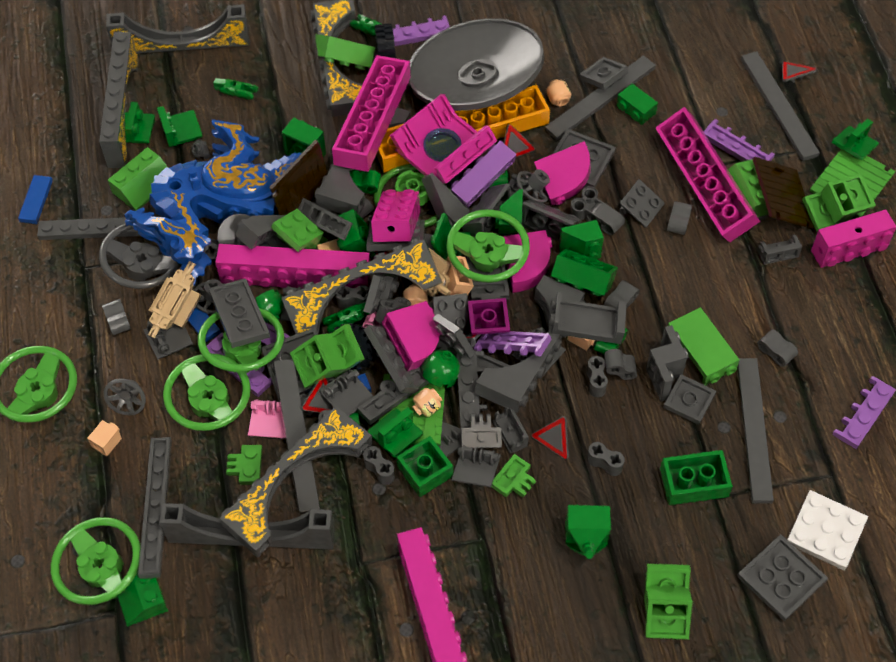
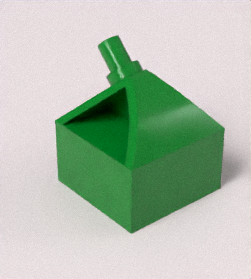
[565,505,611,559]

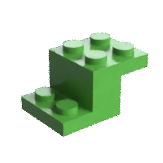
[802,173,876,232]
[271,209,328,252]
[290,324,365,388]
[644,564,692,639]

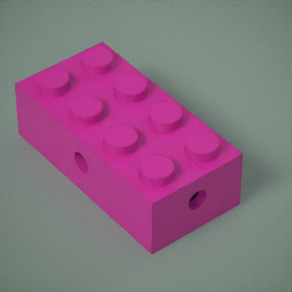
[371,189,420,242]
[811,210,896,268]

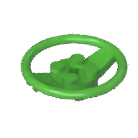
[374,164,451,228]
[446,209,530,283]
[198,308,284,373]
[0,346,77,423]
[163,353,250,431]
[51,517,141,605]

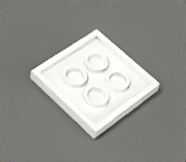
[788,490,868,571]

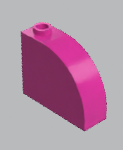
[534,141,591,205]
[503,230,552,293]
[382,301,440,371]

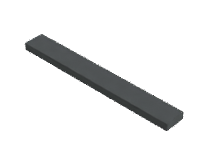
[741,51,820,161]
[545,55,656,141]
[737,358,774,503]
[273,359,320,514]
[138,437,172,579]

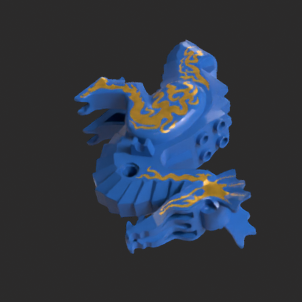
[124,119,302,287]

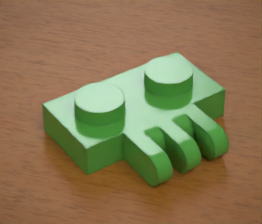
[226,445,263,485]
[491,454,536,498]

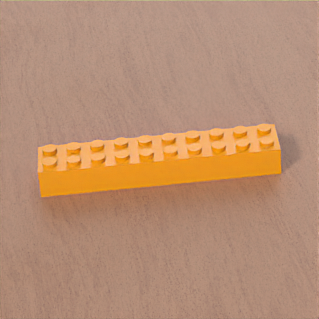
[376,85,550,173]

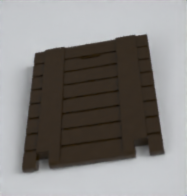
[269,140,328,215]
[752,157,815,230]

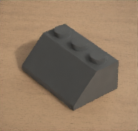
[462,183,510,237]
[522,199,581,242]

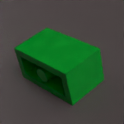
[616,83,658,125]

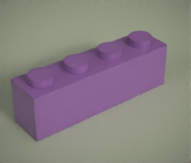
[450,141,516,208]

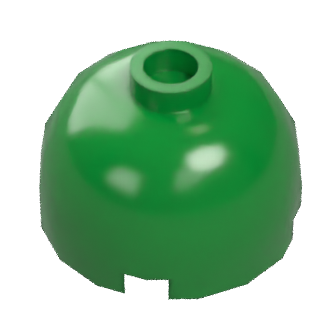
[255,289,284,324]
[420,350,460,388]

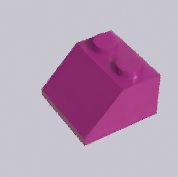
[468,298,510,335]

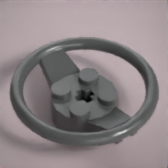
[99,224,181,289]

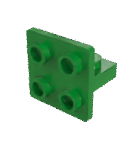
[124,102,155,144]
[832,119,879,160]
[368,407,423,458]

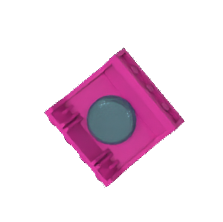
[390,94,497,184]

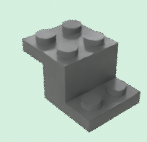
[646,325,688,401]

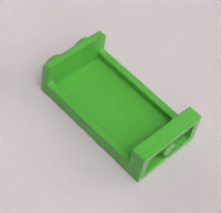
[668,307,739,385]

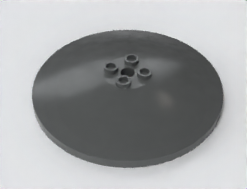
[409,18,544,111]

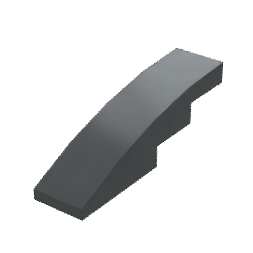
[298,198,353,240]

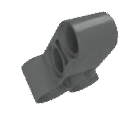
[569,186,625,236]

